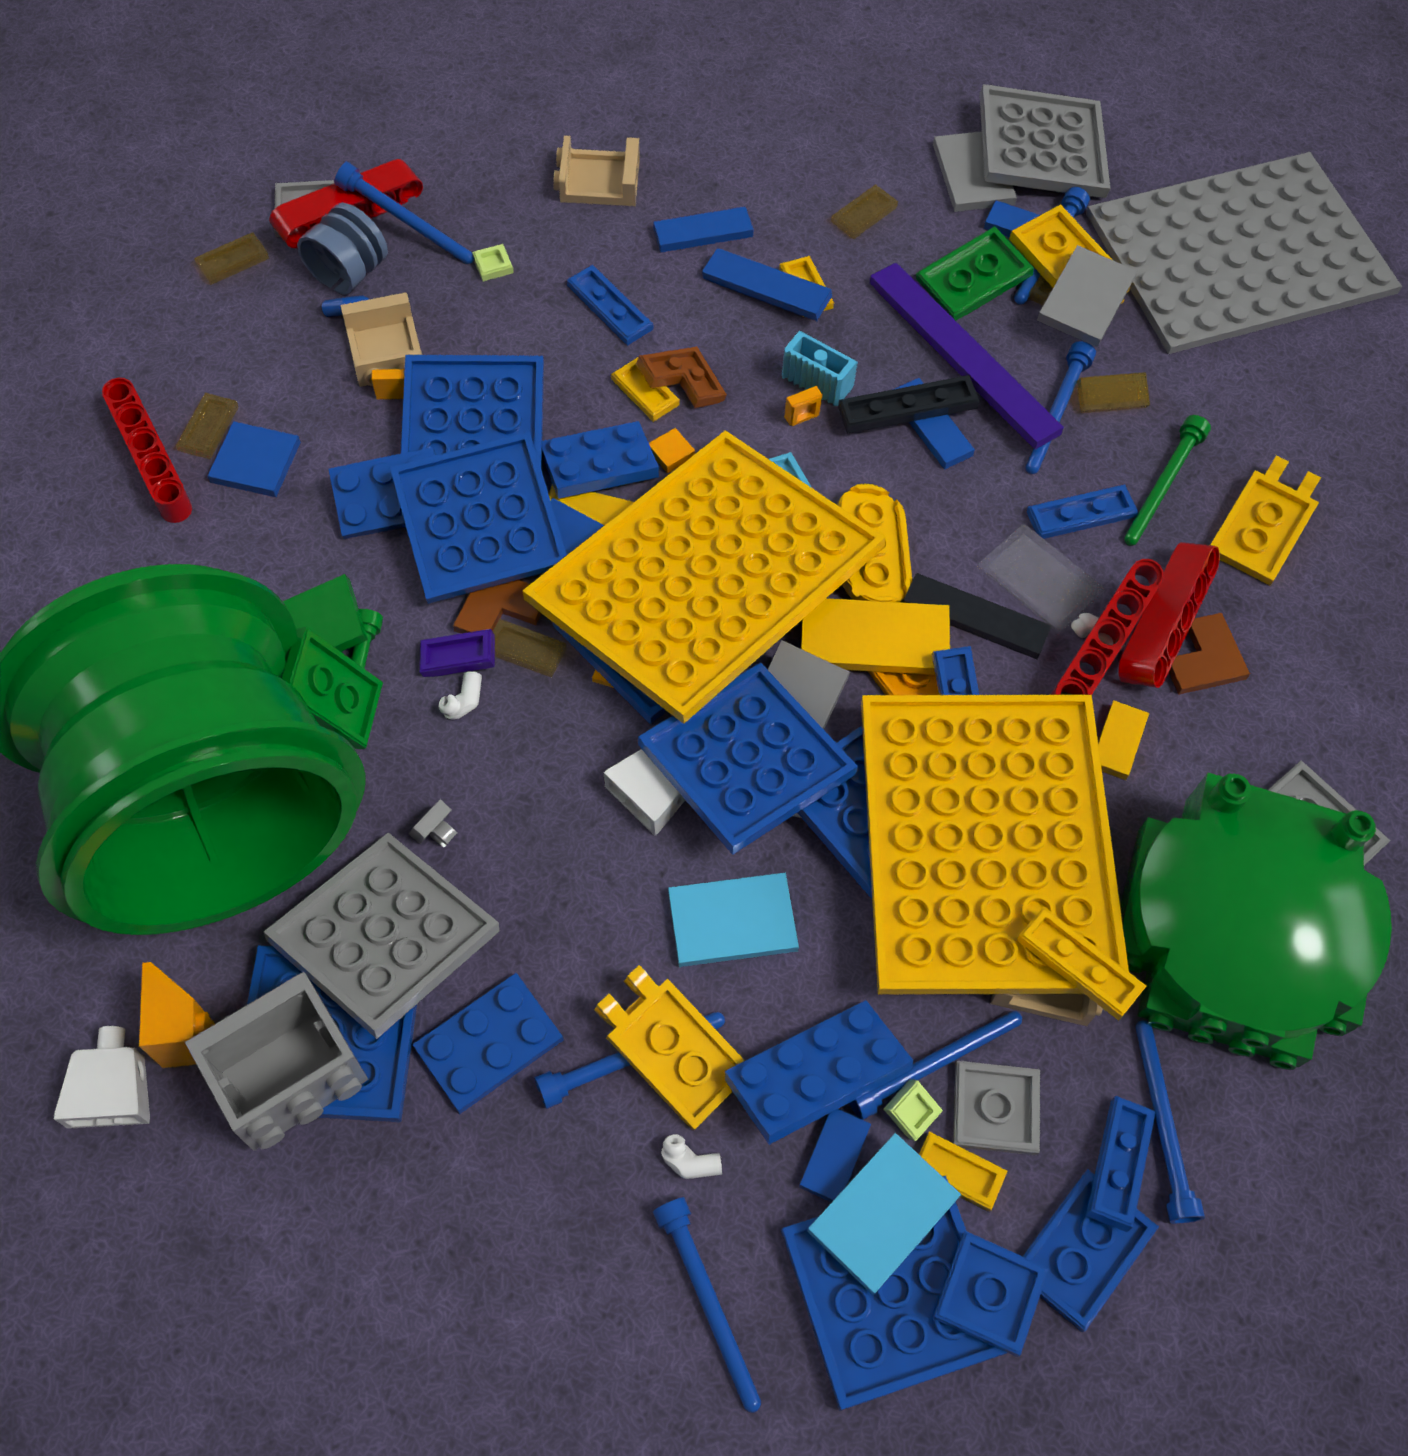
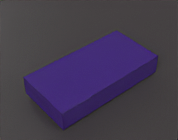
[419,629,495,677]

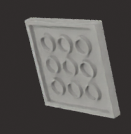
[979,84,1110,198]
[264,833,500,1039]

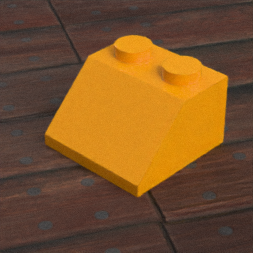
[139,962,215,1068]

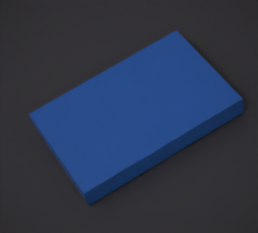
[1023,1169,1159,1333]

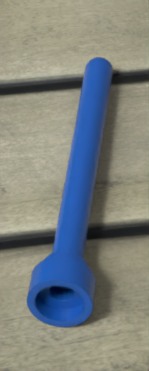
[334,161,474,264]
[1014,187,1090,305]
[1026,341,1096,474]
[849,1011,1022,1120]
[534,1012,725,1109]
[1135,1020,1205,1224]
[653,1197,761,1413]

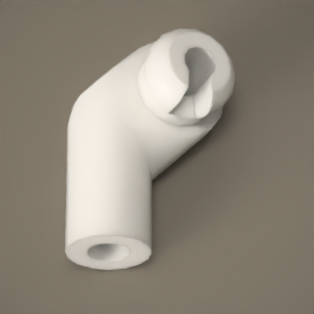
[1071,613,1125,650]
[439,671,482,720]
[661,1134,722,1179]

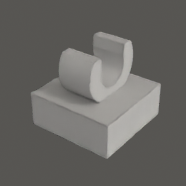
[409,799,457,848]

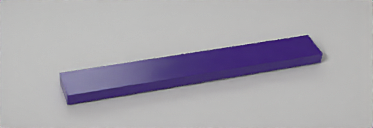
[870,263,1064,450]

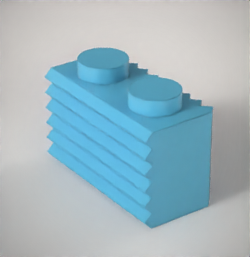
[782,331,858,406]

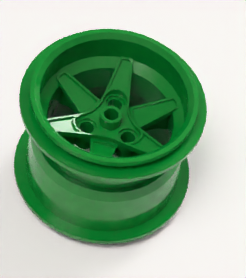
[0,564,366,935]

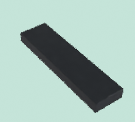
[838,375,979,434]
[903,573,1052,660]

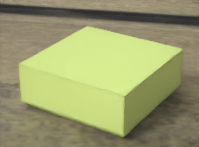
[472,244,513,281]
[884,1079,943,1141]

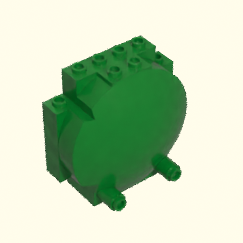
[1120,772,1392,1070]

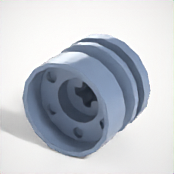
[297,202,388,295]

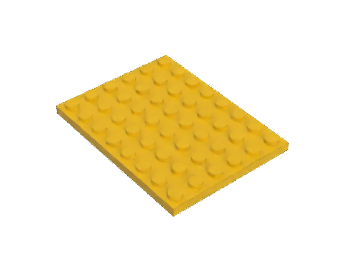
[522,430,886,724]
[861,695,1129,994]

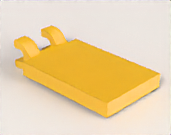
[1009,204,1130,304]
[1210,455,1321,586]
[594,965,745,1130]

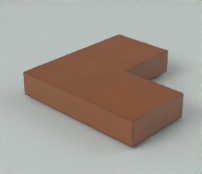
[636,347,727,408]
[453,580,542,634]
[1169,613,1250,695]

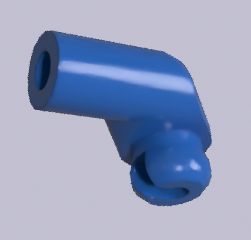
[322,295,369,317]

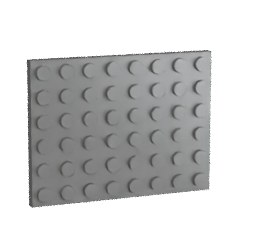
[1086,152,1402,354]

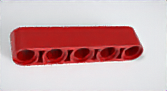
[269,159,423,248]
[102,377,192,523]
[1118,542,1220,688]
[1051,559,1164,695]

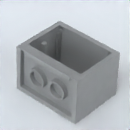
[185,972,369,1151]

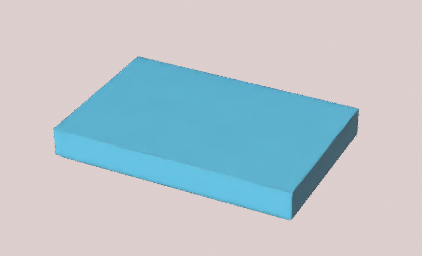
[668,873,799,967]
[807,1133,961,1295]

